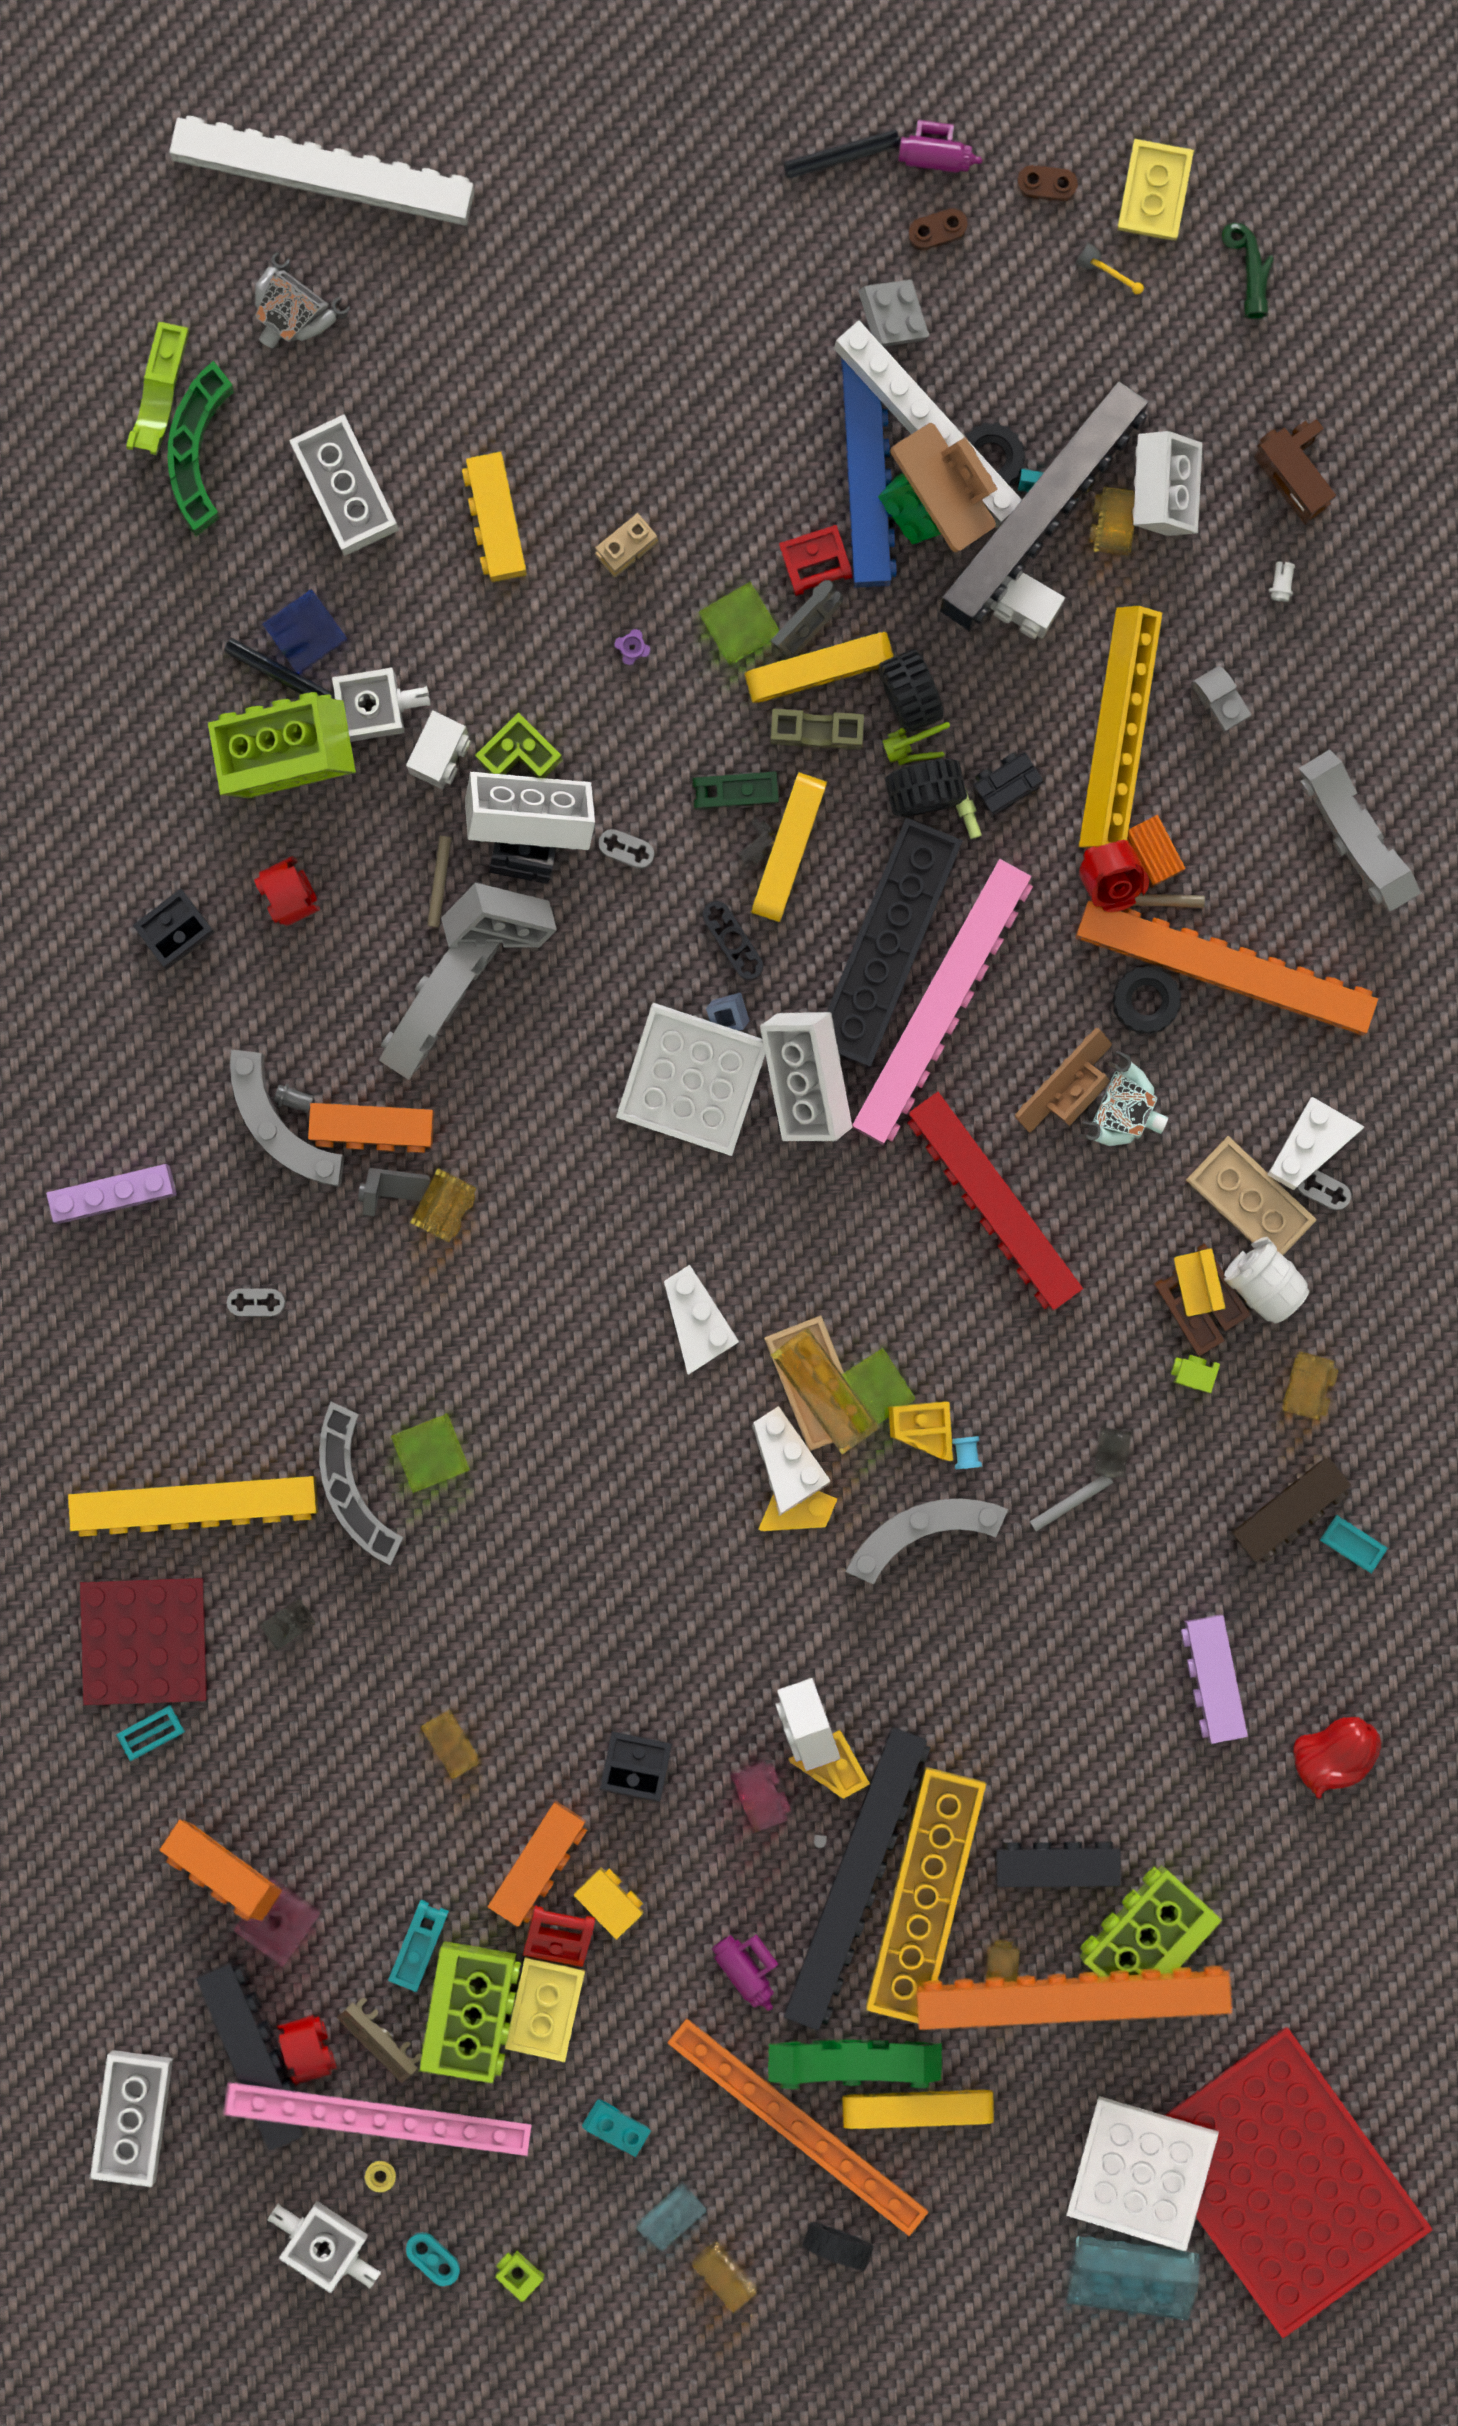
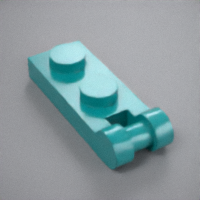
[388,1900,449,1992]

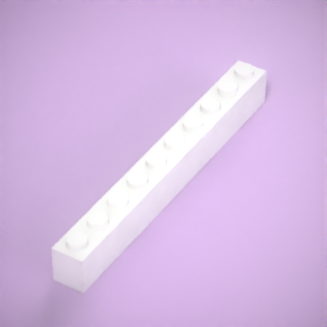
[169,116,475,226]

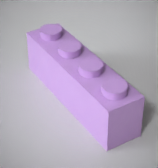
[46,1164,177,1224]
[1181,1614,1248,1744]

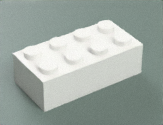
[289,415,399,556]
[465,772,595,850]
[760,1012,853,1141]
[90,2050,173,2187]

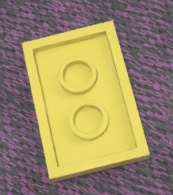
[1117,139,1194,241]
[505,1957,585,2062]

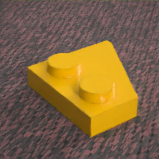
[788,1729,870,1799]

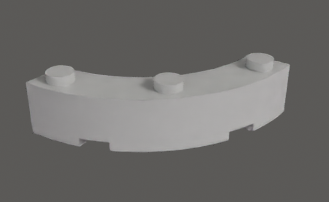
[1298,750,1421,912]
[379,942,501,1080]
[230,1049,345,1187]
[319,1402,404,1565]
[845,1498,1008,1584]

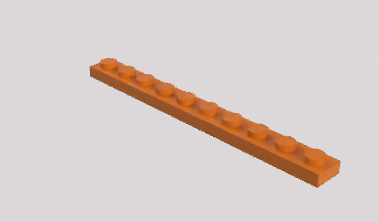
[667,2017,928,2236]

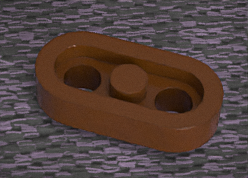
[1017,165,1078,202]
[908,208,968,250]

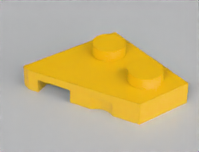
[888,1401,953,1461]
[758,1491,837,1531]

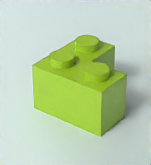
[475,712,563,778]

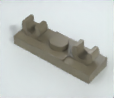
[337,1998,422,2083]

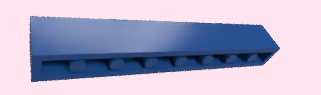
[841,357,896,588]

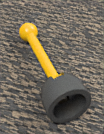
[1075,243,1144,295]

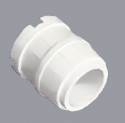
[1224,1237,1309,1323]

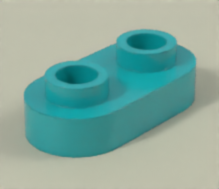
[406,2232,460,2286]

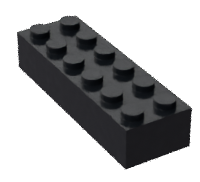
[196,1958,308,2151]

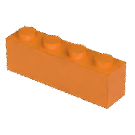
[308,1103,435,1153]
[488,1801,587,1927]
[160,1819,282,1921]

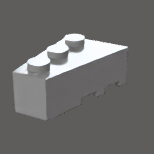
[441,883,557,947]

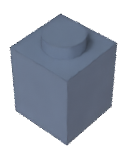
[706,992,750,1031]

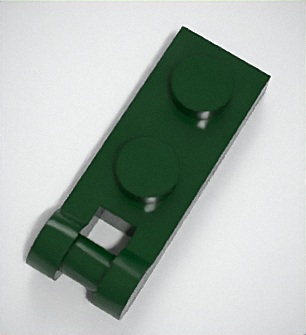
[692,772,779,810]

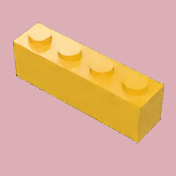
[462,452,527,582]

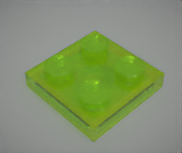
[698,581,779,666]
[831,1348,916,1433]
[391,1413,470,1493]

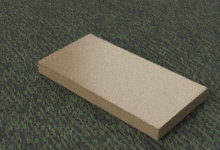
[1185,1136,1317,1255]
[764,1315,866,1451]

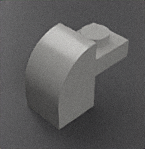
[1191,666,1251,732]

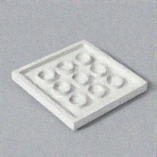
[616,1003,765,1156]
[1066,2096,1219,2252]

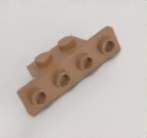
[1015,1028,1112,1132]

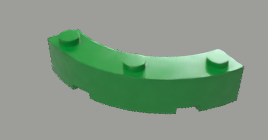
[167,361,234,537]
[768,2039,942,2089]

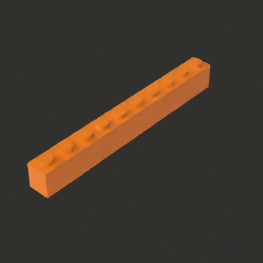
[1075,900,1378,1036]
[917,1966,1232,2030]

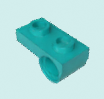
[582,2099,651,2157]

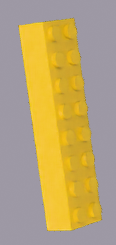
[865,1767,986,2024]

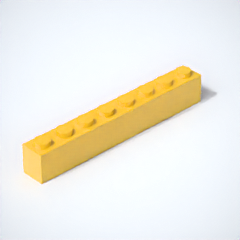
[1079,606,1163,849]
[68,1476,319,1537]

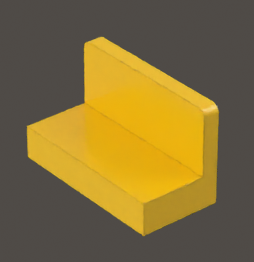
[1174,1248,1225,1317]

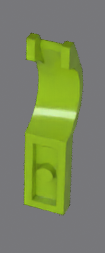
[126,322,189,455]

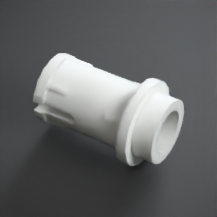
[1269,562,1295,602]

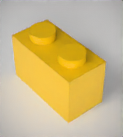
[574,1867,643,1940]

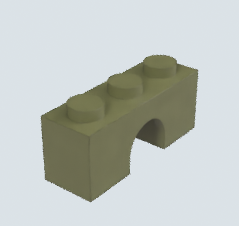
[770,709,864,750]

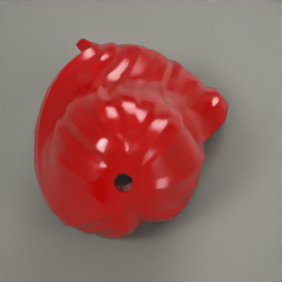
[1293,1717,1382,1799]

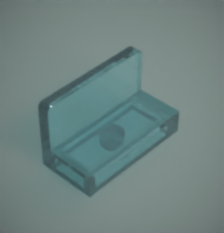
[636,2182,706,2251]

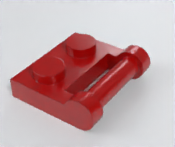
[779,525,853,596]
[523,1906,595,1967]

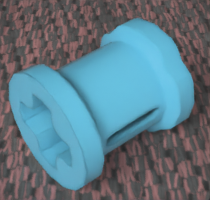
[952,1436,982,1470]

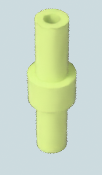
[956,788,982,839]

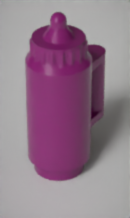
[898,120,982,173]
[711,1934,778,2011]

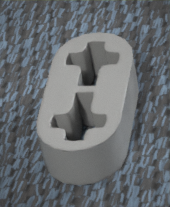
[599,829,654,869]
[1296,1170,1351,1210]
[227,1289,286,1317]

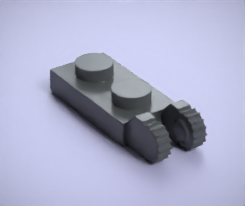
[771,580,843,659]

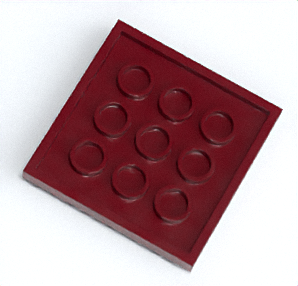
[80,1578,207,1705]

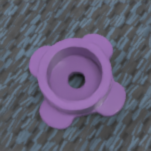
[615,629,650,665]

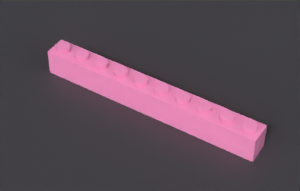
[852,859,1033,1145]

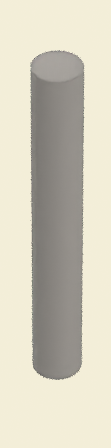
[1029,1473,1114,1532]

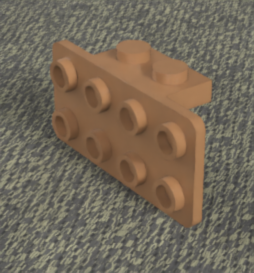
[891,423,998,552]

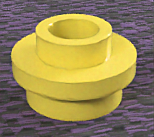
[365,2161,396,2192]

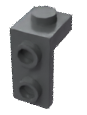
[358,1168,430,1216]

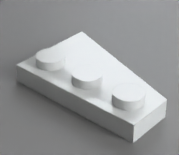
[1267,1097,1365,1190]
[664,1265,739,1375]
[752,1406,831,1516]

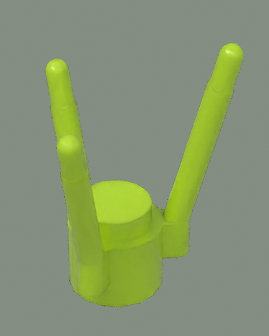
[882,722,950,766]

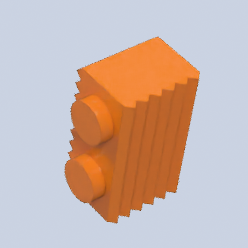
[1127,815,1186,888]

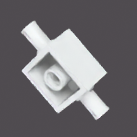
[332,668,431,742]
[267,2201,381,2293]

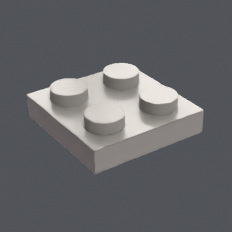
[858,279,930,347]

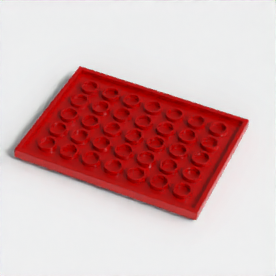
[1164,2026,1433,2338]

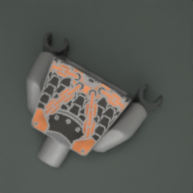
[255,253,350,348]

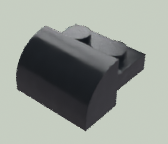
[133,888,215,970]
[600,1731,672,1803]

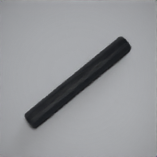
[783,130,901,179]
[224,638,335,699]

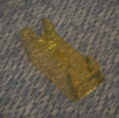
[421,1709,481,1779]

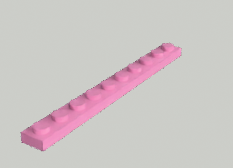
[223,2083,531,2156]

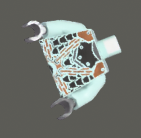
[1079,1051,1168,1146]

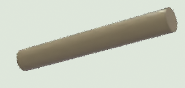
[427,836,452,928]
[1133,894,1205,908]

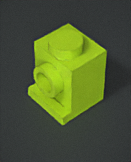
[1170,1355,1220,1394]
[495,2251,545,2303]

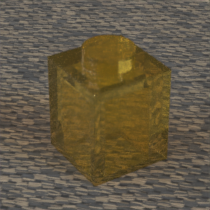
[985,1940,1020,1983]

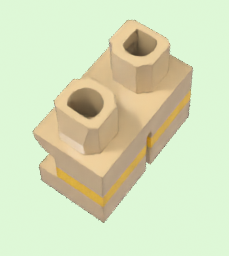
[595,513,659,578]

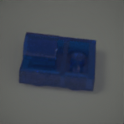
[262,589,348,674]

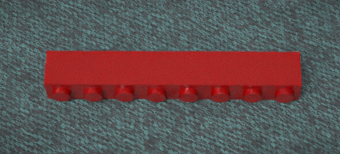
[907,1092,1083,1311]

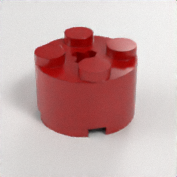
[1079,840,1149,912]
[254,856,320,927]
[277,2014,337,2086]

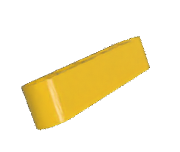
[744,632,894,703]
[751,772,827,922]
[842,2090,994,2129]

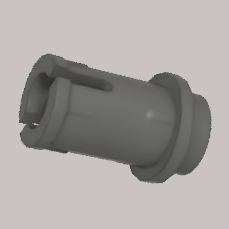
[273,1084,314,1114]

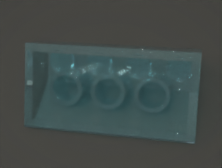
[1066,2236,1200,2321]

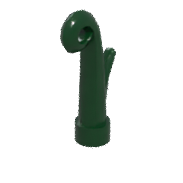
[1222,222,1274,319]

